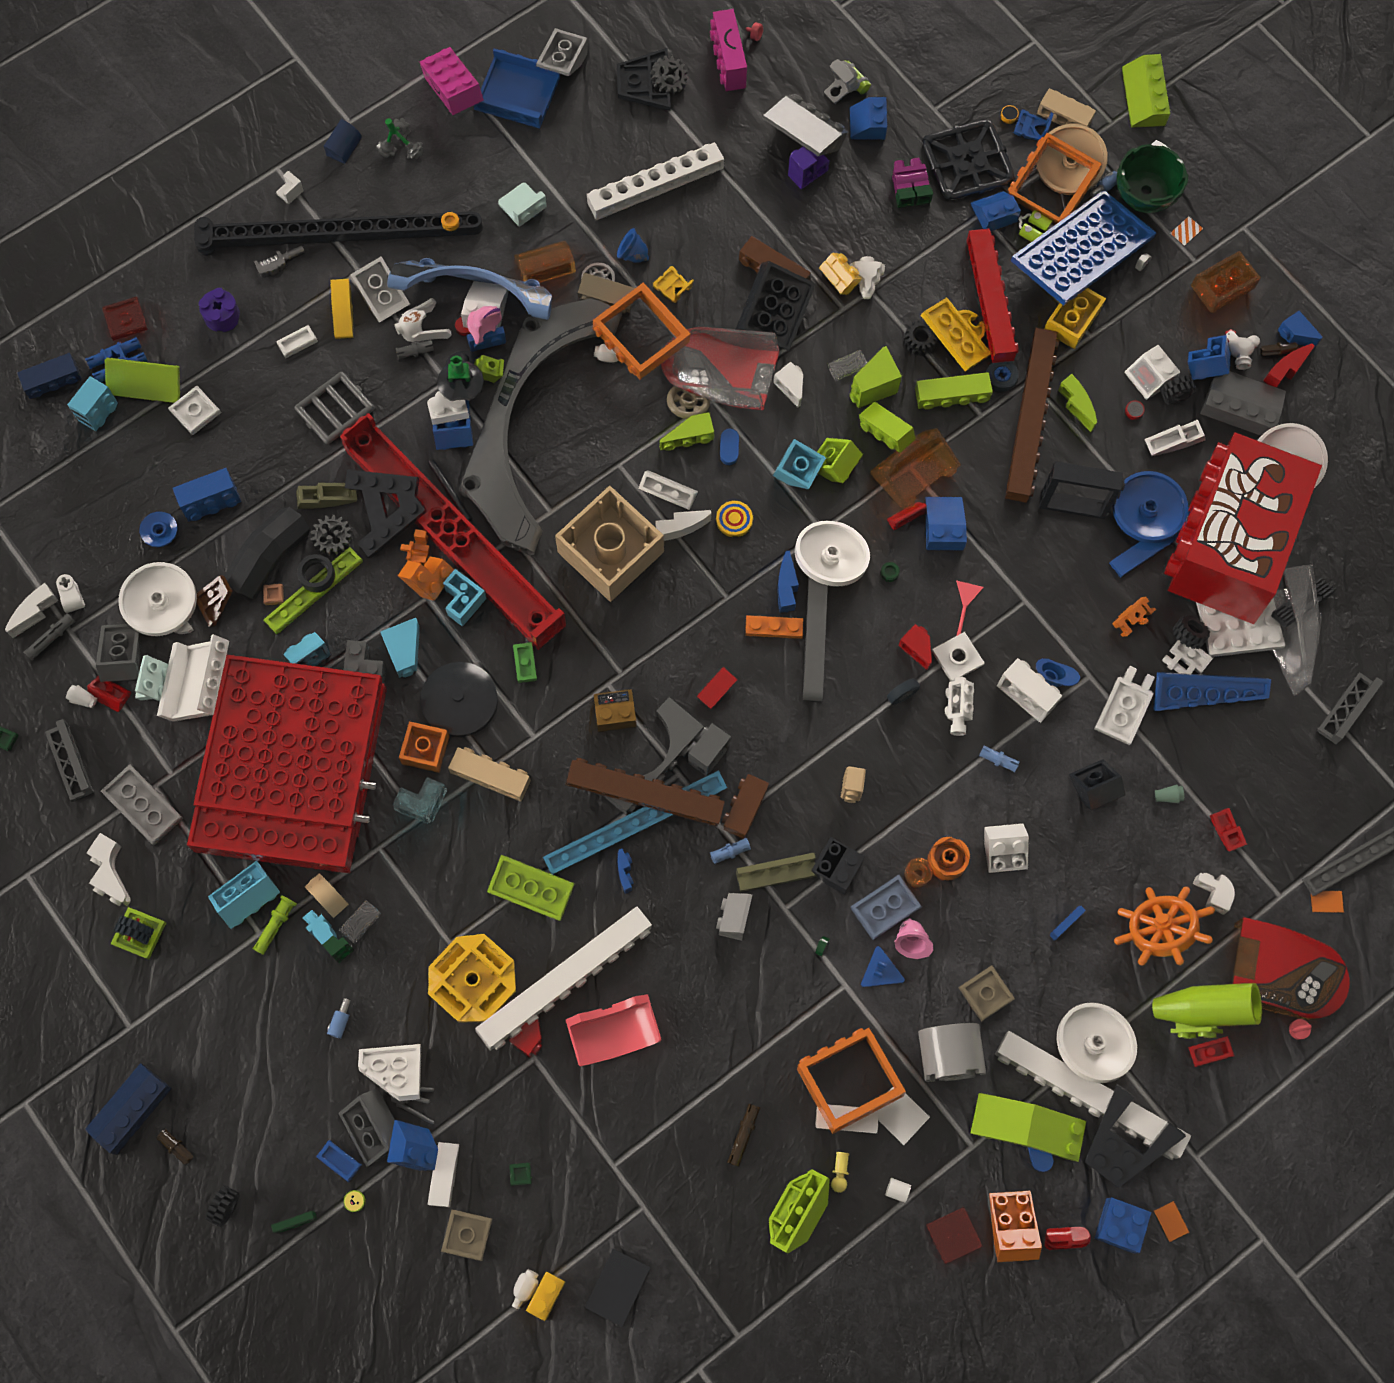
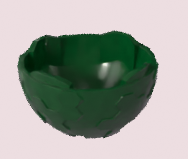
[1117,144,1188,213]

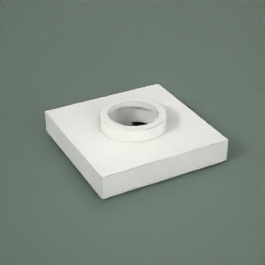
[932,632,984,682]

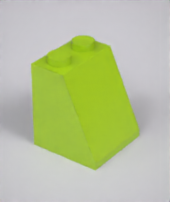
[850,346,902,408]

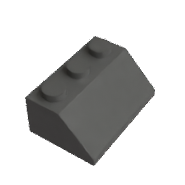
[339,1088,394,1167]

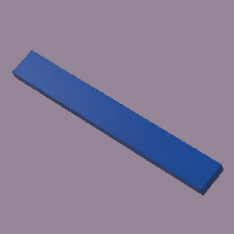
[1109,512,1190,578]

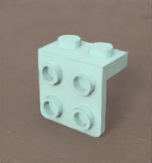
[498,183,547,227]

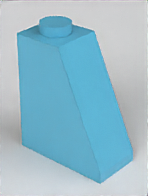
[381,618,420,678]

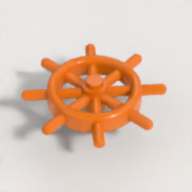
[1114,887,1215,966]

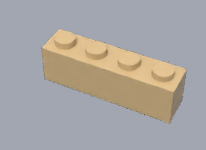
[448,747,531,802]

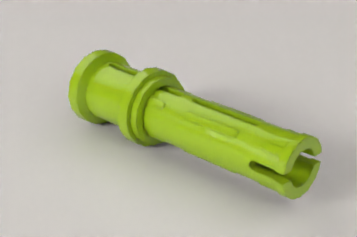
[252,895,297,955]

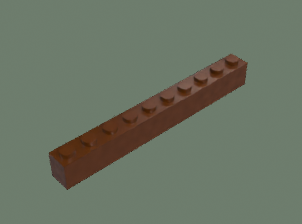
[1005,328,1059,503]

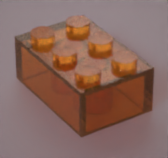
[1191,251,1261,313]

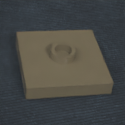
[959,965,1015,1022]
[441,1210,493,1261]

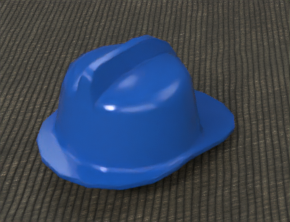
[1036,658,1080,688]

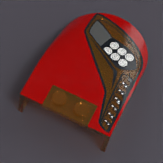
[1232,917,1350,1020]

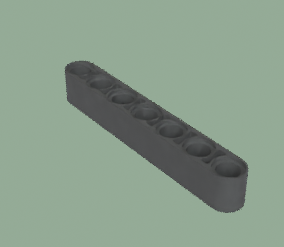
[803,577,828,701]

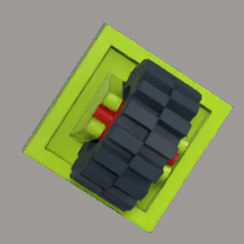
[111,907,166,960]

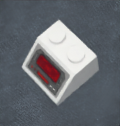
[1124,345,1180,400]

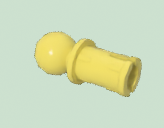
[831,1152,849,1193]

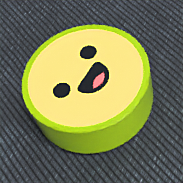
[344,1190,365,1212]

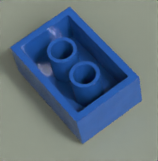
[173,468,242,521]

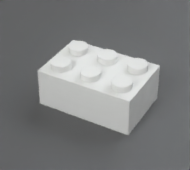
[997,658,1062,723]

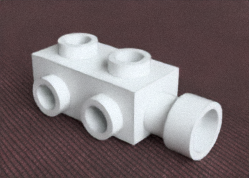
[945,677,974,736]

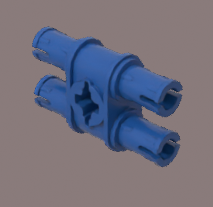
[85,337,148,382]

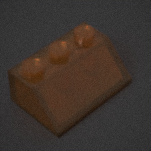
[514,240,576,283]

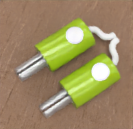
[1018,210,1054,242]

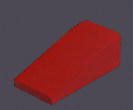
[1188,1036,1234,1067]

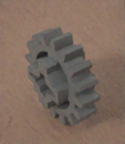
[650,56,688,95]

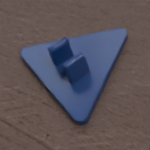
[861,946,905,987]

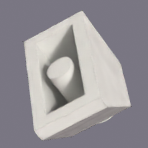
[774,362,803,407]

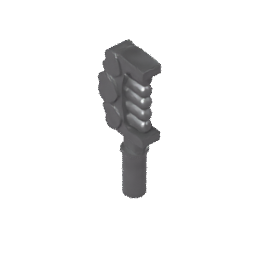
[254,246,305,277]

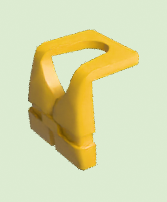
[653,266,694,303]

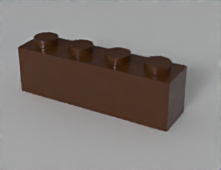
[739,236,811,280]

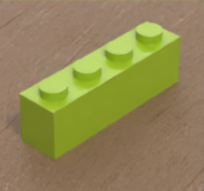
[915,372,993,409]

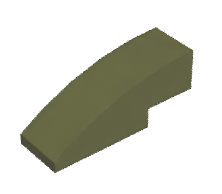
[296,483,357,509]

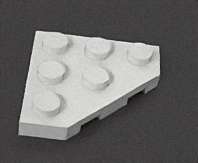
[358,1044,421,1101]

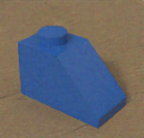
[1278,311,1323,347]

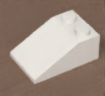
[349,257,410,322]
[461,281,509,328]

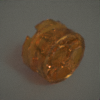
[904,858,933,888]

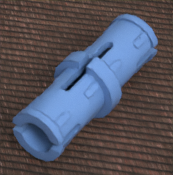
[979,745,1020,773]
[710,838,751,864]

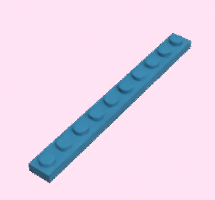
[543,770,727,874]

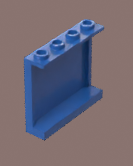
[474,49,560,128]

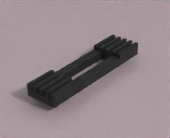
[1271,577,1336,628]

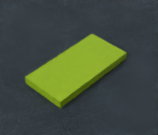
[105,358,180,403]
[487,855,575,921]

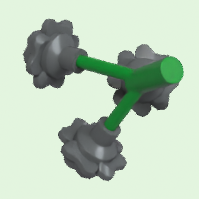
[376,118,423,159]

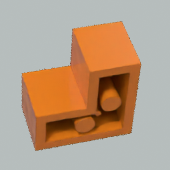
[398,556,454,601]

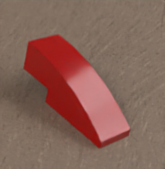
[1263,344,1315,388]

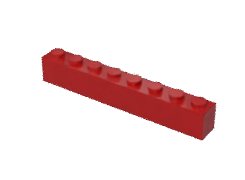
[967,228,1018,363]

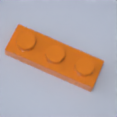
[745,615,803,639]

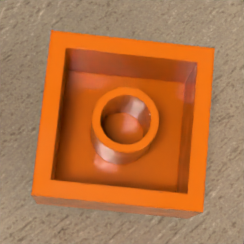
[399,721,449,773]

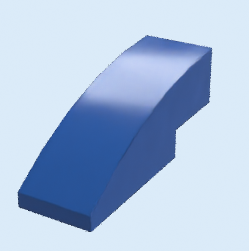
[777,550,799,613]

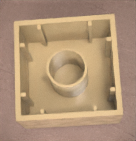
[555,486,664,602]

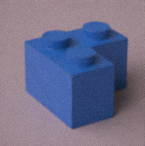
[1188,335,1231,380]

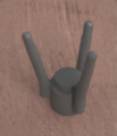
[391,1087,434,1125]

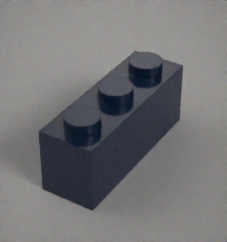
[17,353,82,399]

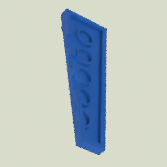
[1153,672,1271,711]

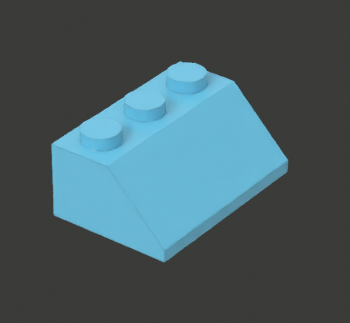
[208,861,280,929]

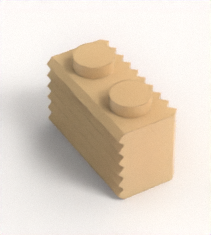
[841,767,866,803]

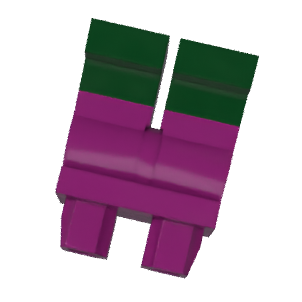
[892,158,933,208]

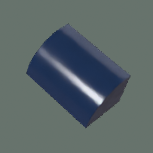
[324,119,362,164]

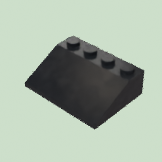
[735,261,816,351]

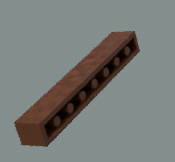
[565,758,725,826]

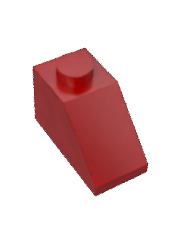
[898,624,932,670]
[509,1015,542,1057]

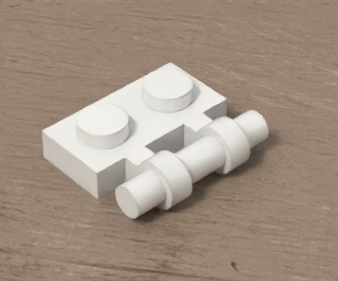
[1162,640,1213,674]

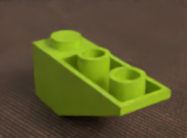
[659,412,714,451]

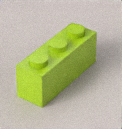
[859,401,916,453]

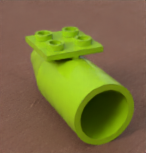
[1152,983,1262,1039]

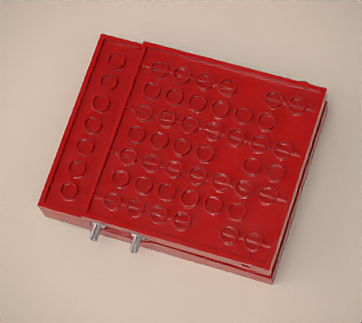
[187,654,387,874]

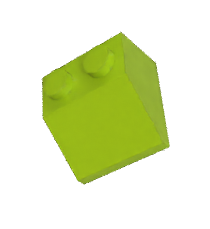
[817,438,863,483]

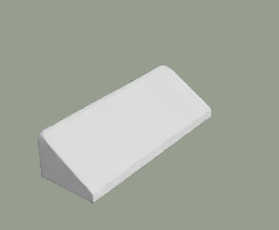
[638,470,698,510]
[815,1105,879,1133]

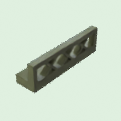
[736,853,817,892]

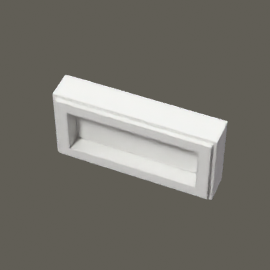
[276,325,318,358]

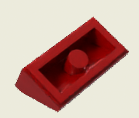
[887,502,927,530]
[87,675,131,712]

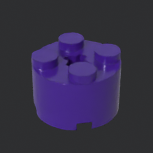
[199,288,240,332]

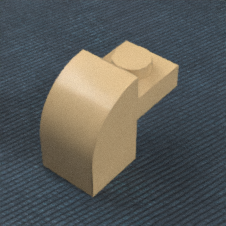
[305,873,349,918]

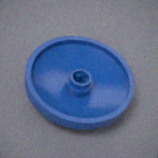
[1112,471,1188,543]

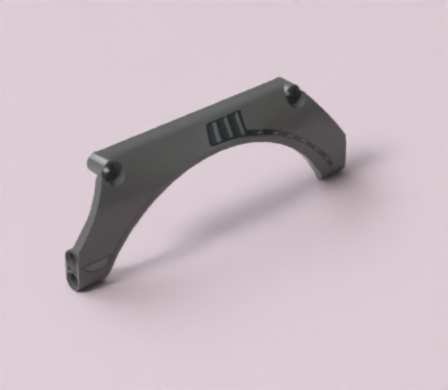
[459,298,622,555]

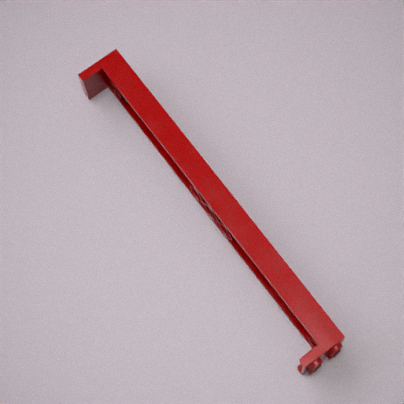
[340,413,566,650]

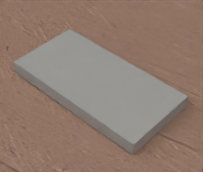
[101,764,183,846]

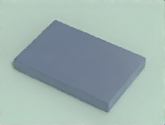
[850,875,922,940]

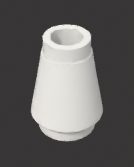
[66,685,97,708]

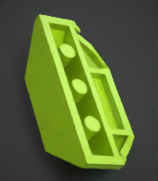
[769,1169,830,1254]

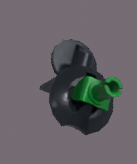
[437,351,484,401]

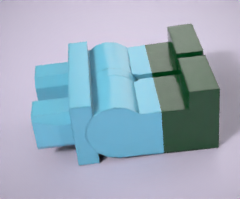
[303,910,354,963]

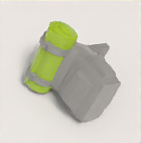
[824,59,871,104]

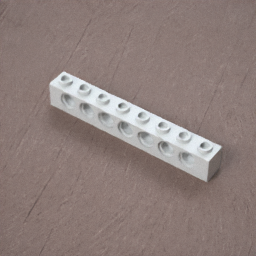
[587,142,724,220]

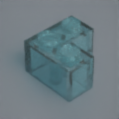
[393,777,447,825]

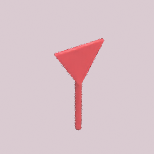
[956,581,984,636]

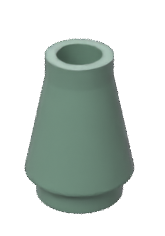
[1155,784,1184,803]

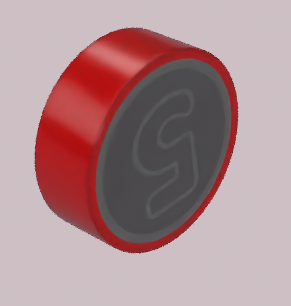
[1125,401,1144,420]

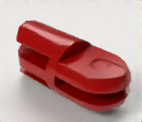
[1045,1227,1091,1250]

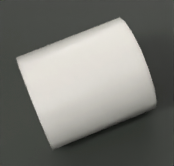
[885,1178,911,1203]

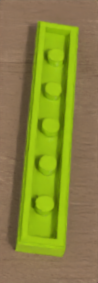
[264,547,363,635]

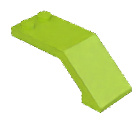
[971,1093,1086,1162]

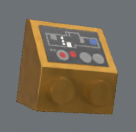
[594,689,636,732]

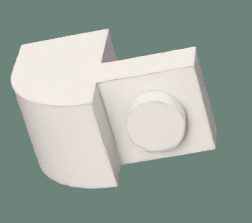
[1193,873,1235,915]

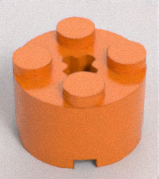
[928,837,970,880]

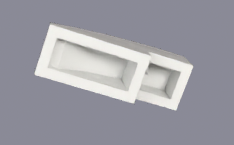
[1145,420,1205,456]
[655,510,711,541]
[5,583,58,638]
[428,1142,459,1207]

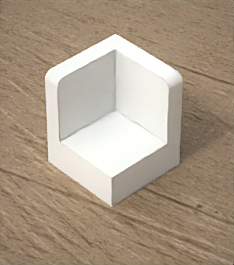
[276,171,304,204]

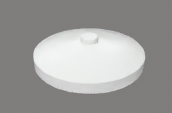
[1257,423,1328,488]
[795,521,870,586]
[119,562,197,636]
[1057,1003,1137,1083]

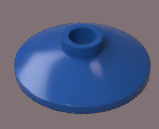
[139,512,178,547]

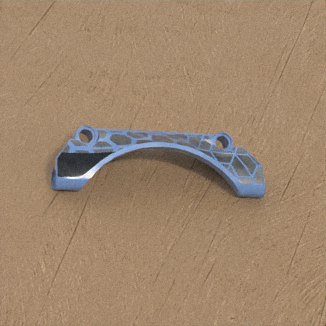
[387,258,552,320]

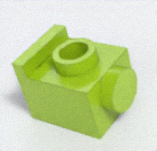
[474,355,504,383]

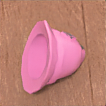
[894,919,933,959]

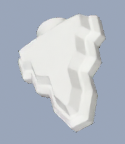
[849,256,885,299]

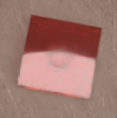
[102,296,148,341]
[926,1207,982,1264]

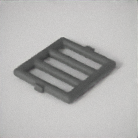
[294,372,375,444]

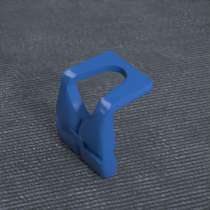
[1014,109,1054,141]

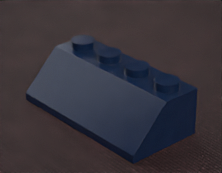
[85,1063,172,1155]

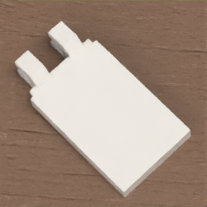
[1094,666,1155,745]

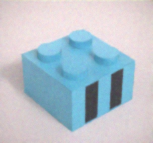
[67,376,118,431]

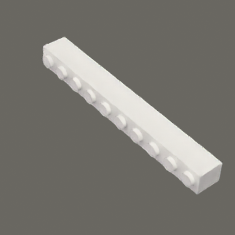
[475,907,652,1051]
[995,1031,1191,1160]

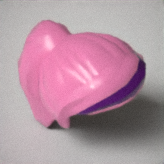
[467,306,502,344]

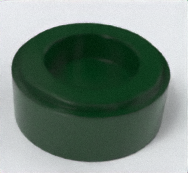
[880,562,900,582]
[815,936,830,957]

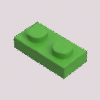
[513,642,537,683]

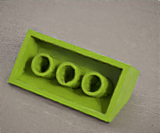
[1122,54,1170,128]

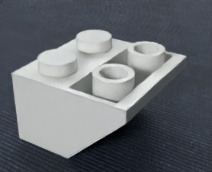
[984,824,1029,873]

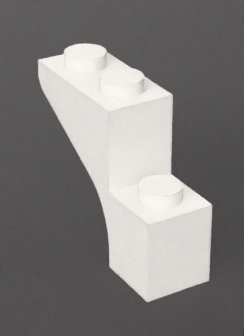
[87,833,131,906]

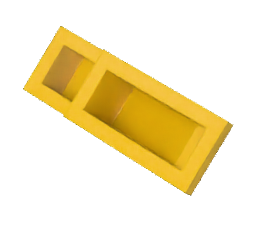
[331,279,353,339]

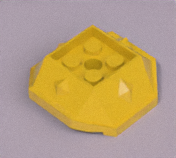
[428,934,516,1022]

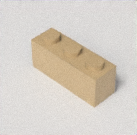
[1037,88,1096,127]

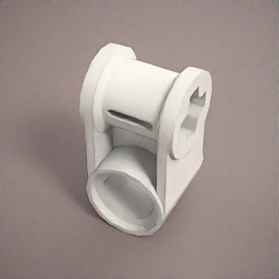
[56,574,85,613]

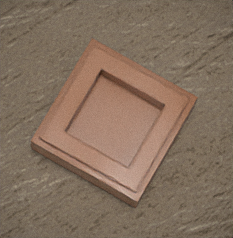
[263,584,284,605]

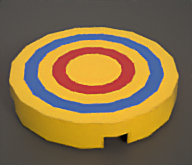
[716,501,753,537]

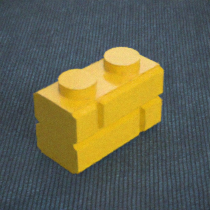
[819,253,861,295]
[526,1271,566,1321]

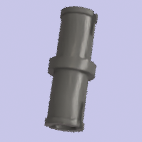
[395,340,434,360]

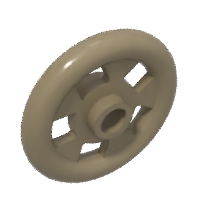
[667,382,710,419]

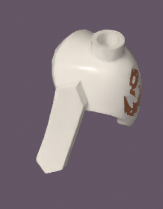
[394,298,451,342]

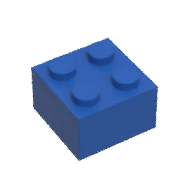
[1094,1197,1151,1254]

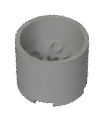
[918,1023,986,1082]

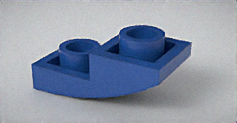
[618,848,634,894]

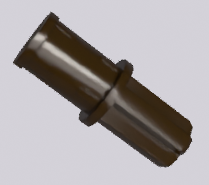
[1260,342,1298,357]
[156,1129,193,1165]

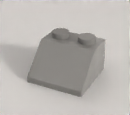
[716,893,752,941]

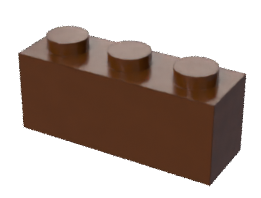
[722,774,769,839]

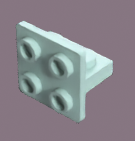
[135,655,168,702]

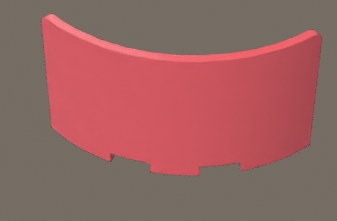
[566,994,661,1066]

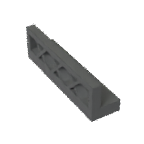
[1317,672,1383,744]
[45,719,94,802]

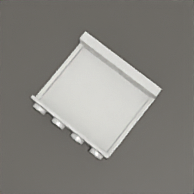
[157,634,229,721]

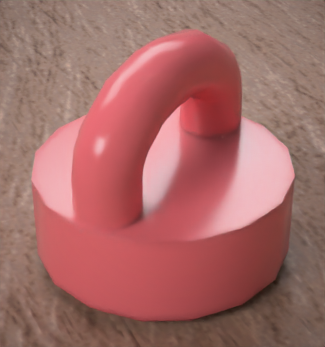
[745,22,763,41]
[1289,1019,1312,1040]

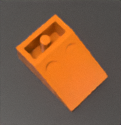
[989,1191,1042,1262]

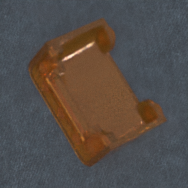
[870,428,961,509]

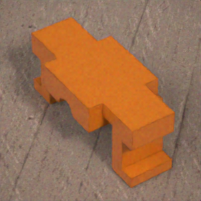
[401,529,430,565]
[1112,597,1156,637]

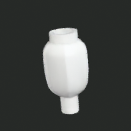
[594,344,618,363]
[512,1269,538,1309]

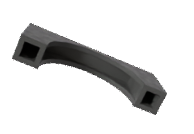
[604,697,704,816]

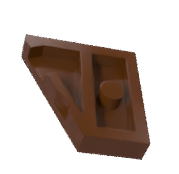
[197,575,232,627]

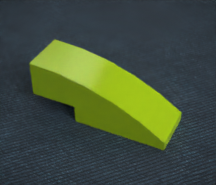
[1058,374,1097,432]

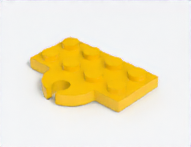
[921,298,991,372]

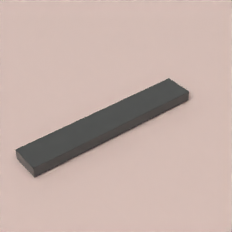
[1302,827,1394,896]

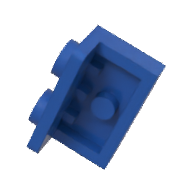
[467,326,506,352]

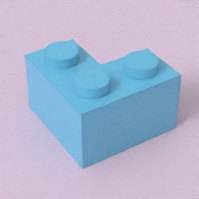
[443,569,487,627]

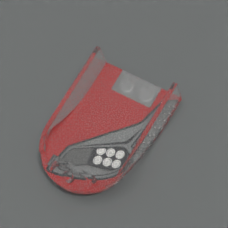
[661,327,779,410]

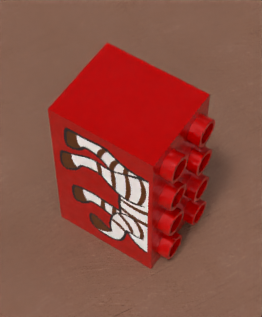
[1164,432,1322,624]

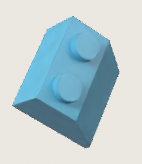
[773,439,826,489]
[283,632,331,666]

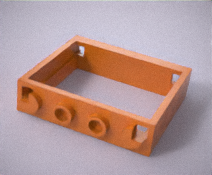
[1008,132,1102,225]
[593,282,691,380]
[797,1028,906,1134]

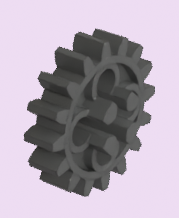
[311,515,353,556]

